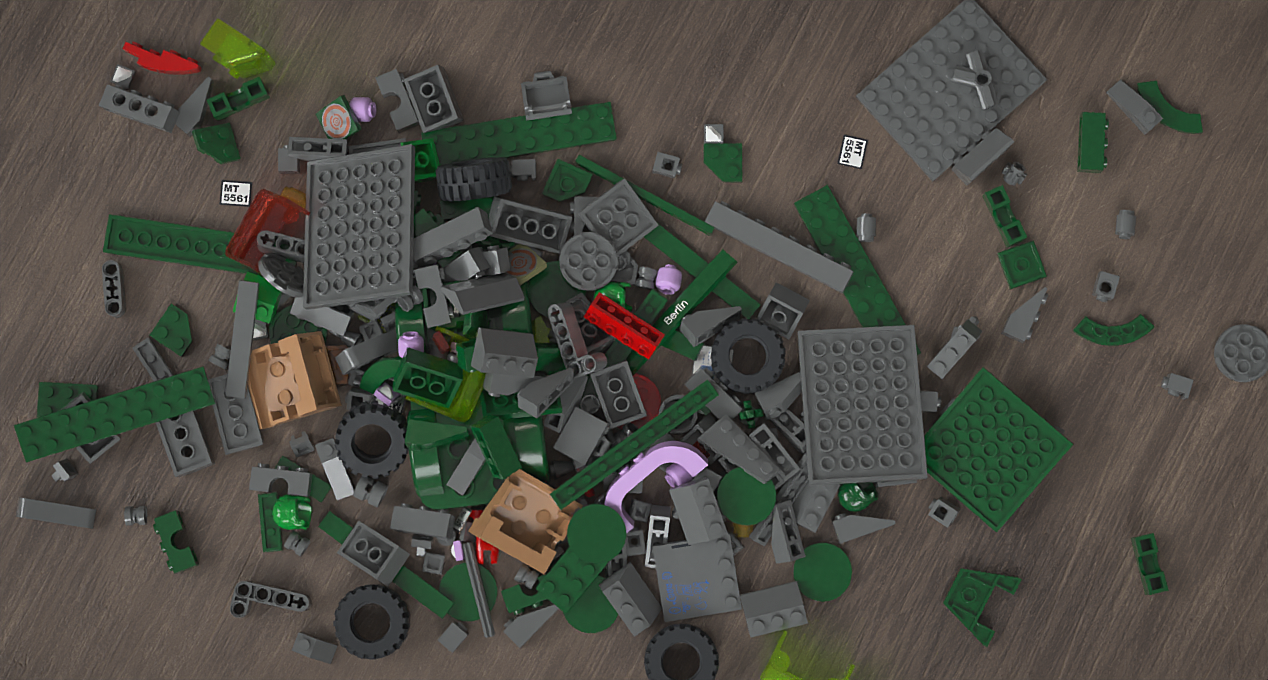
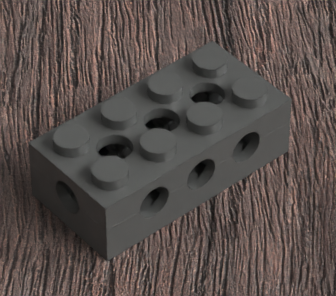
[156,410,215,478]

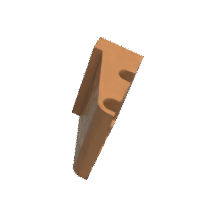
[248,331,342,430]
[468,469,583,574]

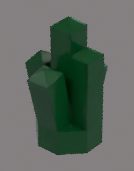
[739,400,764,429]

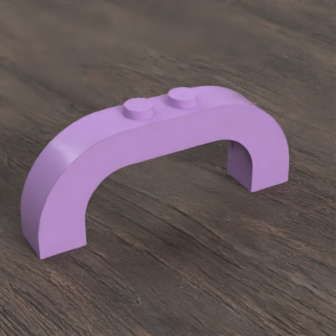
[604,441,708,534]

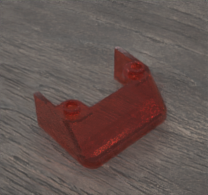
[225,189,311,276]

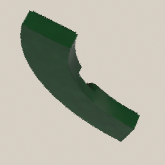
[1137,81,1203,134]
[1072,314,1155,346]
[360,356,402,394]

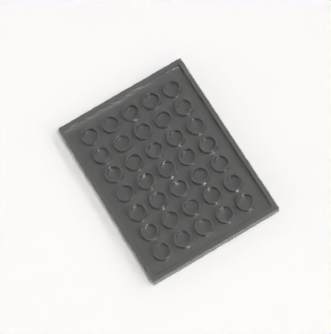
[856,0,1047,182]
[303,144,415,310]
[797,325,927,485]

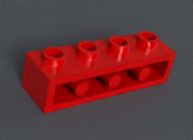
[584,292,665,359]

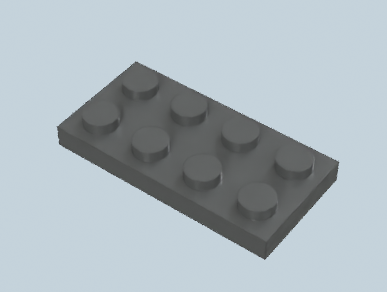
[208,374,264,455]

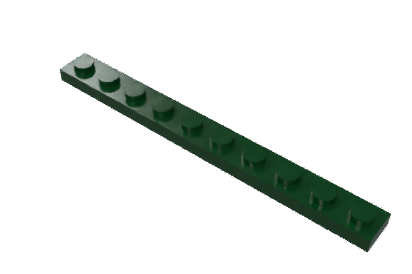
[549,379,719,511]

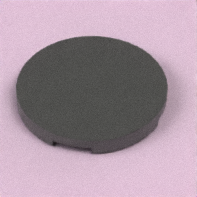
[559,232,618,290]
[258,253,304,298]
[1214,324,1268,382]

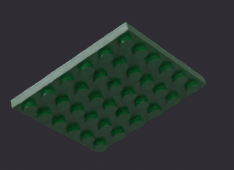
[924,367,1074,533]

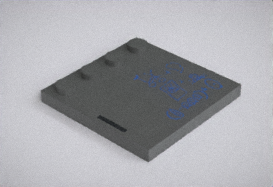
[652,532,742,622]

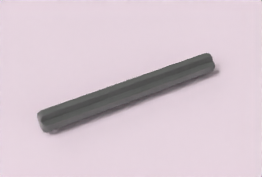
[462,542,495,638]

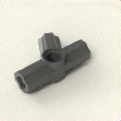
[952,50,999,110]

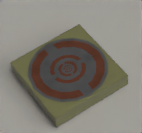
[504,244,547,285]

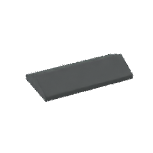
[440,273,525,315]

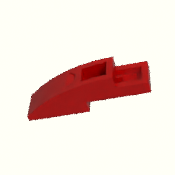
[122,41,202,75]

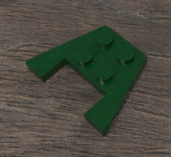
[943,568,1022,647]

